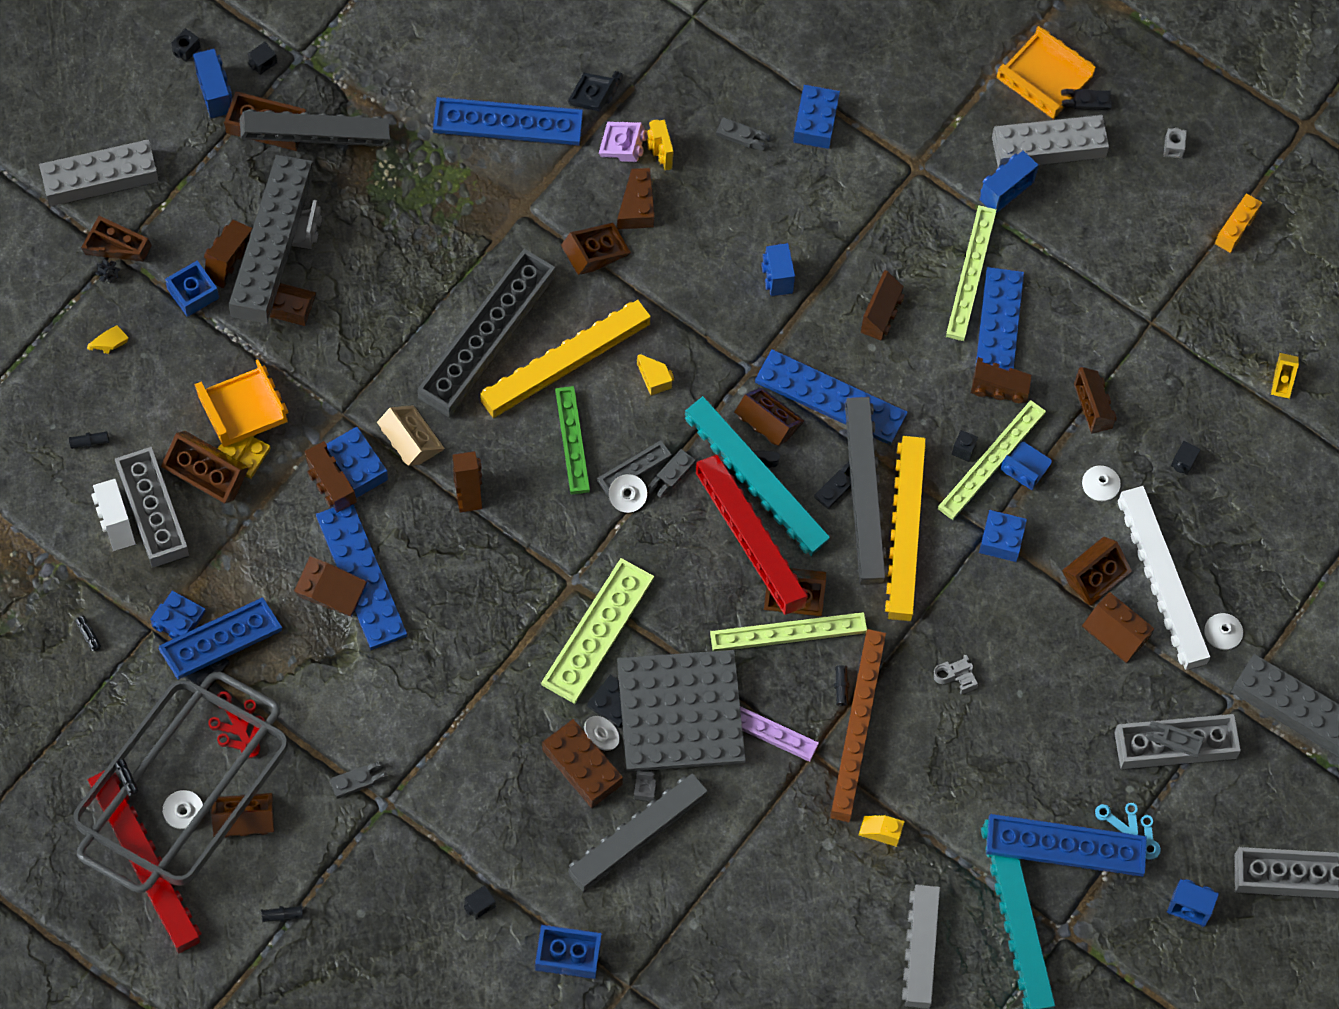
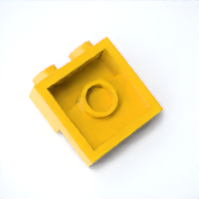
[647,120,673,170]
[218,436,271,479]

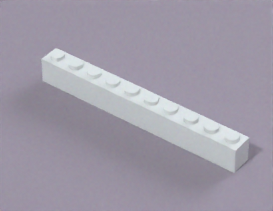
[1118,486,1210,670]

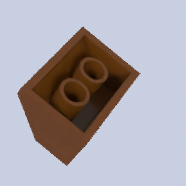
[861,270,905,341]
[270,283,316,326]
[1074,367,1117,434]
[734,387,804,446]
[1062,537,1132,605]
[764,568,826,616]
[1082,592,1154,663]
[211,793,274,838]

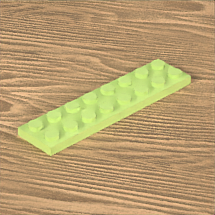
[541,558,654,704]

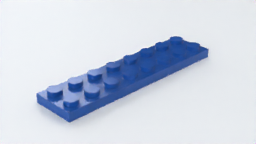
[433,97,583,145]
[755,349,907,445]
[316,505,407,650]
[986,814,1147,876]

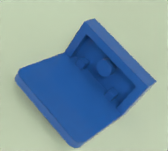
[1000,442,1052,490]

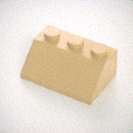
[377,405,445,466]

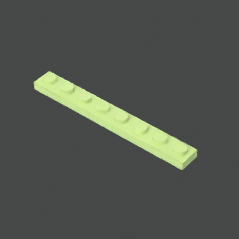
[946,205,996,341]
[938,400,1046,520]
[710,612,867,651]

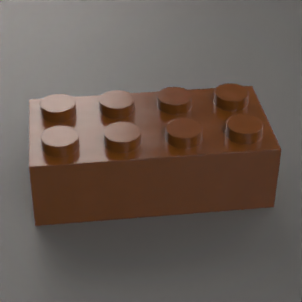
[224,91,306,151]
[161,431,249,503]
[542,719,623,808]

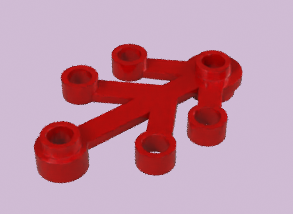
[208,692,265,758]

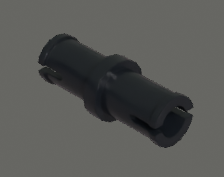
[69,431,109,449]
[834,665,850,706]
[261,906,303,923]

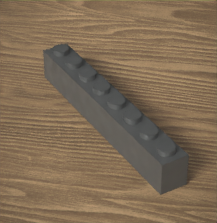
[240,109,390,146]
[568,773,708,893]

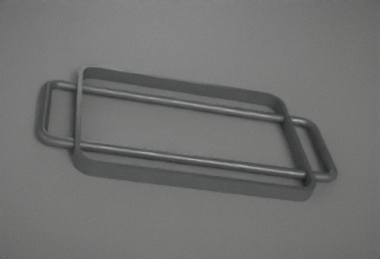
[74,672,287,893]

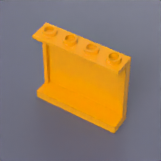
[996,26,1096,119]
[195,359,288,447]

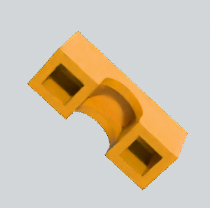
[1215,193,1262,253]

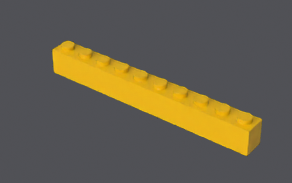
[480,300,651,418]
[885,436,925,621]

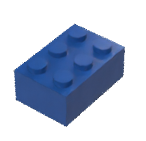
[193,49,232,119]
[793,85,840,149]
[980,150,1038,213]
[327,427,388,498]
[535,925,601,979]

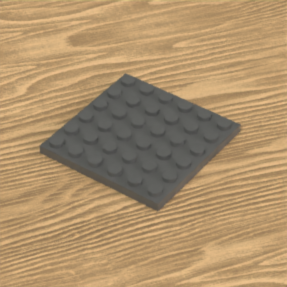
[617,650,745,772]

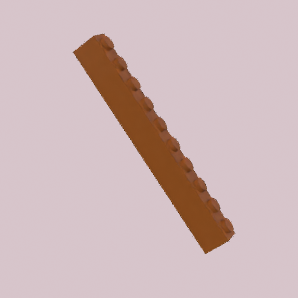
[830,629,886,822]

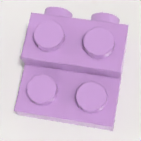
[599,122,647,162]

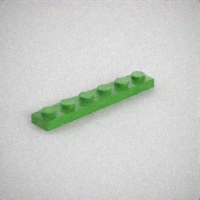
[555,386,590,495]

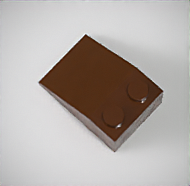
[561,223,631,275]
[294,556,367,617]

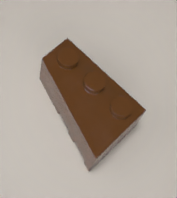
[617,168,654,229]
[81,216,152,262]
[204,220,253,288]
[971,357,1032,403]
[304,441,357,513]
[452,451,482,513]

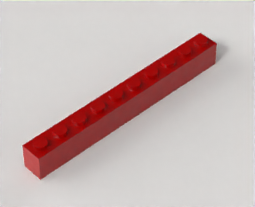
[696,455,808,615]
[87,771,201,954]

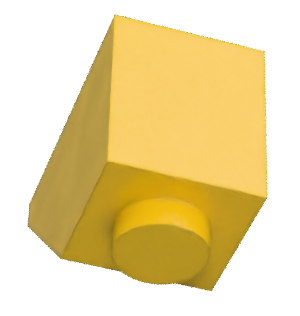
[1271,353,1299,399]
[637,355,674,395]
[859,816,904,847]

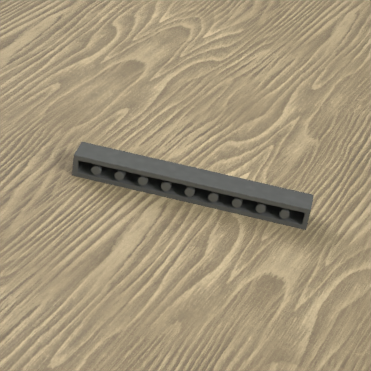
[845,397,888,584]

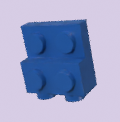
[150,591,206,639]

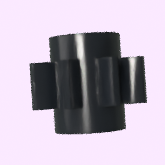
[95,259,120,283]

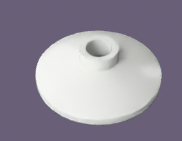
[1082,466,1120,501]
[609,474,647,513]
[1204,613,1243,650]
[584,716,619,751]
[163,790,203,829]

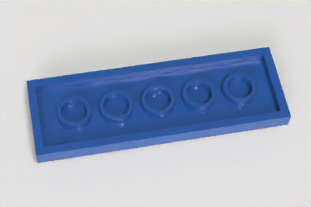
[976,267,1024,371]
[159,597,282,680]

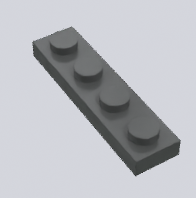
[597,440,671,496]

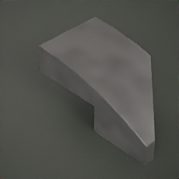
[634,770,656,801]

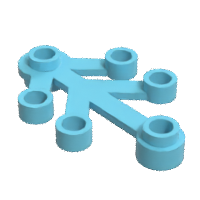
[1095,803,1160,860]

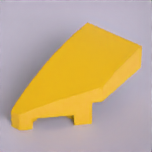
[87,325,129,354]

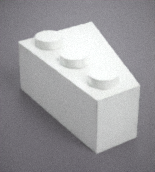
[91,479,135,551]

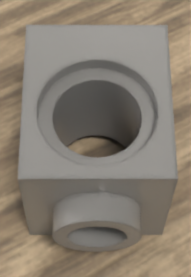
[1164,128,1186,159]

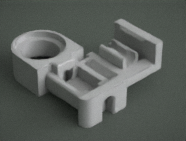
[934,655,978,695]

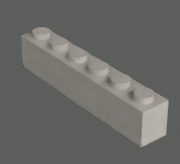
[902,885,940,1009]

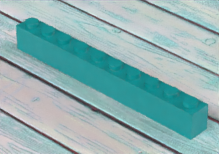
[685,396,830,556]
[981,816,1055,1009]

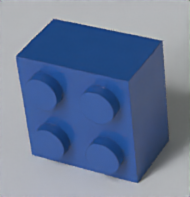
[761,243,795,296]
[165,260,219,317]
[979,510,1027,562]
[1167,879,1218,927]

